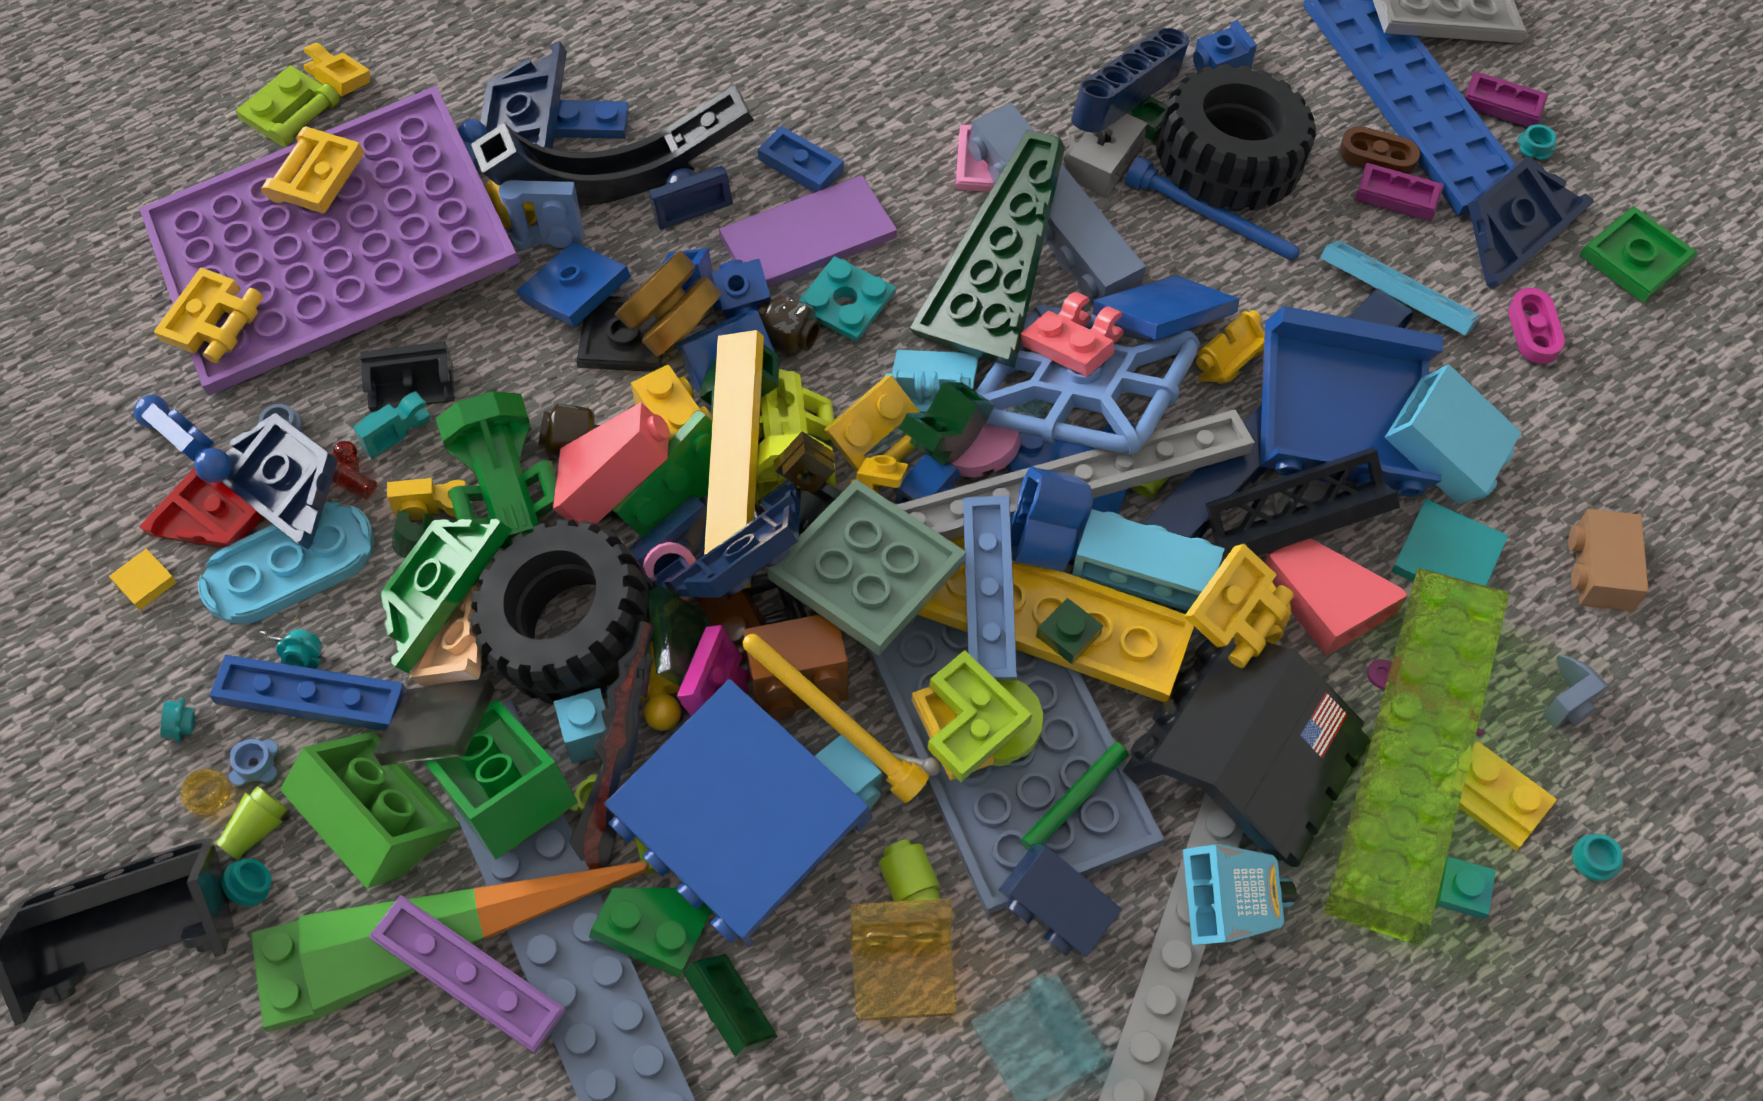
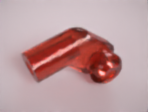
[331,441,377,500]

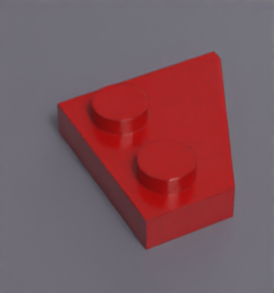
[139,468,264,548]

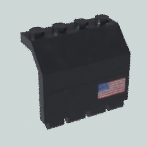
[1123,638,1370,867]

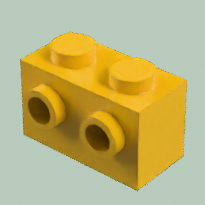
[631,364,711,441]

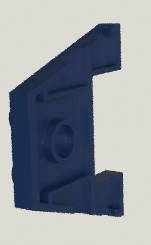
[650,480,801,598]

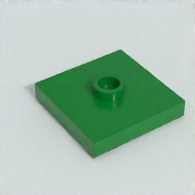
[1579,206,1698,303]

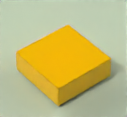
[109,549,177,611]

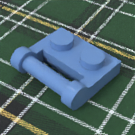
[499,180,584,250]

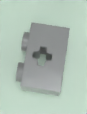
[1064,114,1147,198]

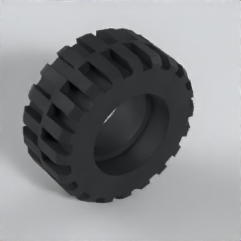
[1156,64,1316,211]
[470,519,658,704]

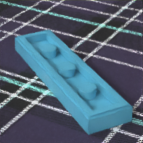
[1320,240,1480,335]

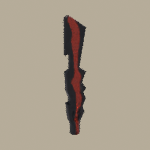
[569,621,655,870]

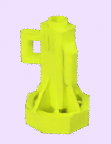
[755,369,836,507]

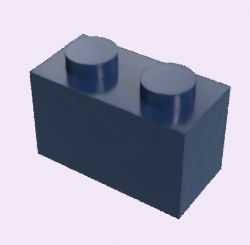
[998,843,1122,957]

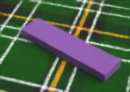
[368,895,566,1054]

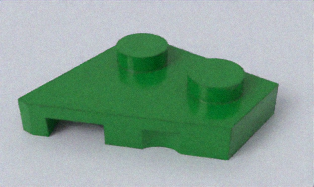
[589,888,712,979]

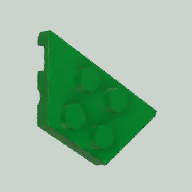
[381,519,513,674]

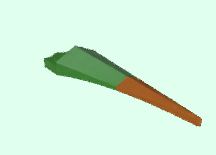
[251,862,649,1032]

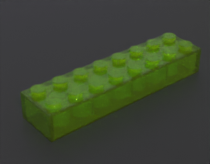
[1323,568,1510,945]

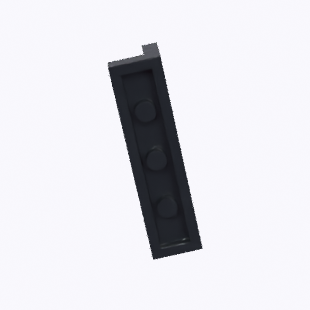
[1205,447,1400,559]

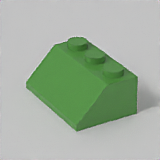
[280,731,461,889]

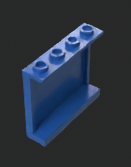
[1259,306,1443,497]
[604,679,872,948]

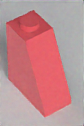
[553,402,670,526]
[1265,538,1408,656]

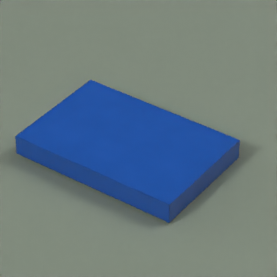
[1092,275,1240,340]

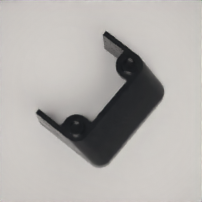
[0,838,234,1026]

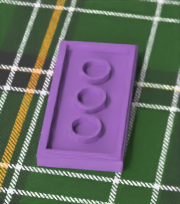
[719,175,897,288]

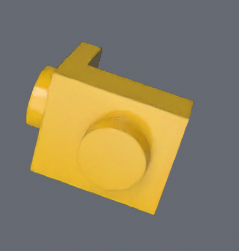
[850,455,908,494]

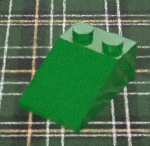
[416,699,578,860]

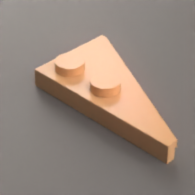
[409,566,487,686]

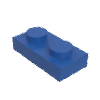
[554,100,629,139]
[758,126,844,192]

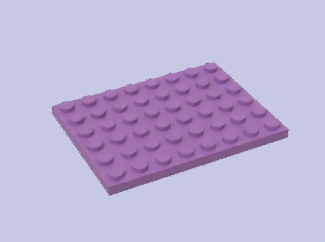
[139,86,520,396]

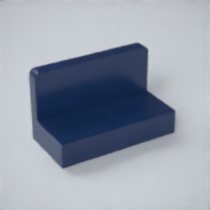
[628,495,707,575]

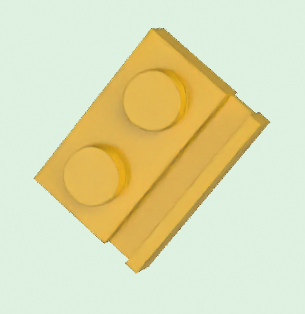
[1436,741,1557,851]

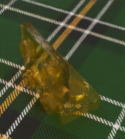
[850,899,957,1021]

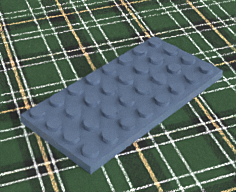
[865,615,1164,916]

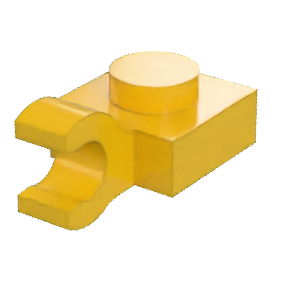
[304,43,370,96]
[387,478,467,521]

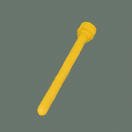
[743,634,930,803]

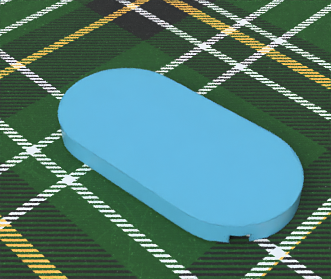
[198,502,375,624]

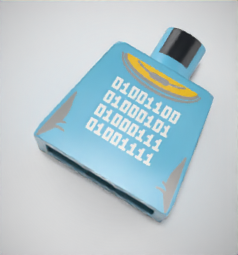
[1183,844,1296,945]

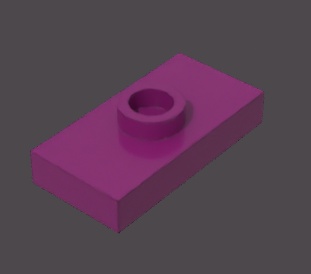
[1464,71,1549,127]
[1354,163,1444,222]

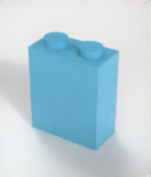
[1385,364,1522,504]

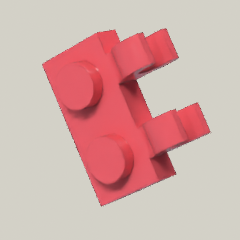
[1021,292,1124,377]

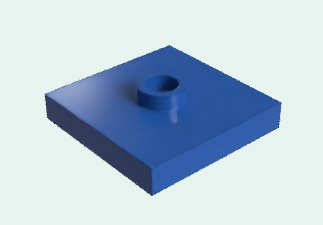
[516,242,631,327]

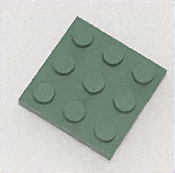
[768,479,966,655]

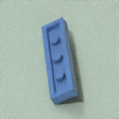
[963,495,1017,681]

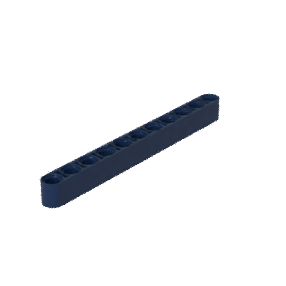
[1114,289,1414,597]

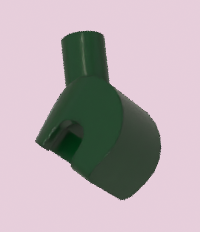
[392,510,433,558]

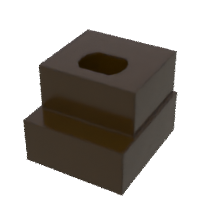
[774,431,835,494]

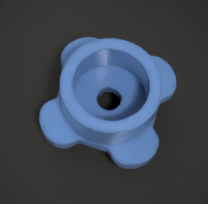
[229,739,279,787]

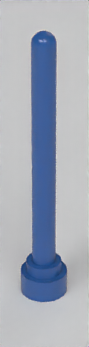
[1124,155,1300,260]

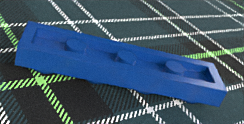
[209,655,407,732]

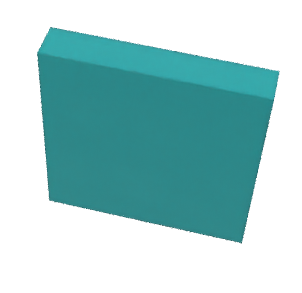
[1391,499,1509,610]

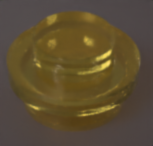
[181,769,231,816]

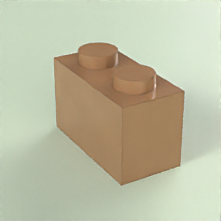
[1568,509,1649,611]

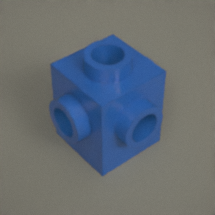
[712,258,772,319]

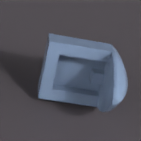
[1543,654,1610,729]

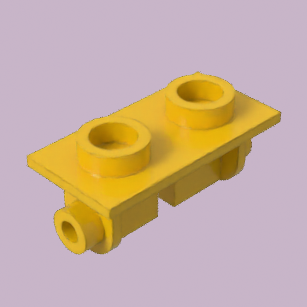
[1196,310,1265,384]

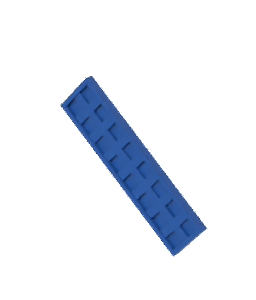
[1303,0,1515,217]

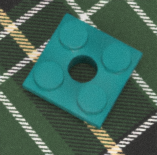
[799,256,896,342]

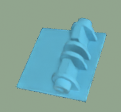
[885,350,979,413]

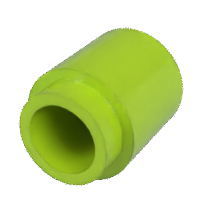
[878,839,941,917]

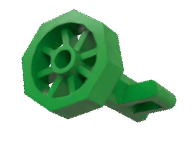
[436,391,557,548]

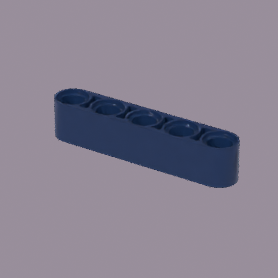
[1071,28,1190,133]

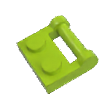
[235,65,341,148]

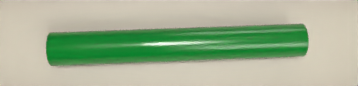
[1020,742,1129,851]

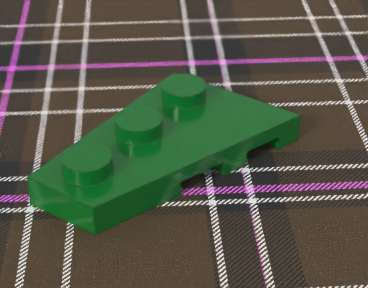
[612,410,713,537]

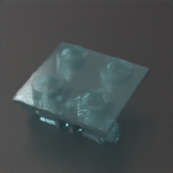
[970,974,1110,1101]

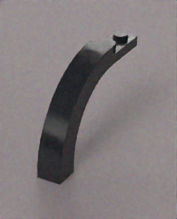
[471,85,754,206]

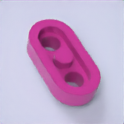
[1508,288,1565,364]

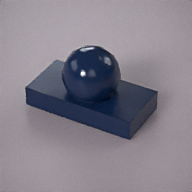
[648,165,733,230]

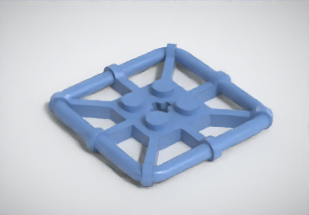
[976,304,1200,456]

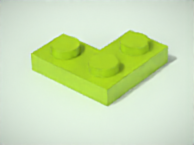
[927,650,1032,782]

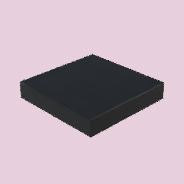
[576,296,663,372]

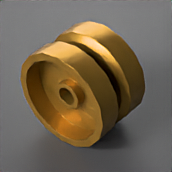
[615,250,722,357]

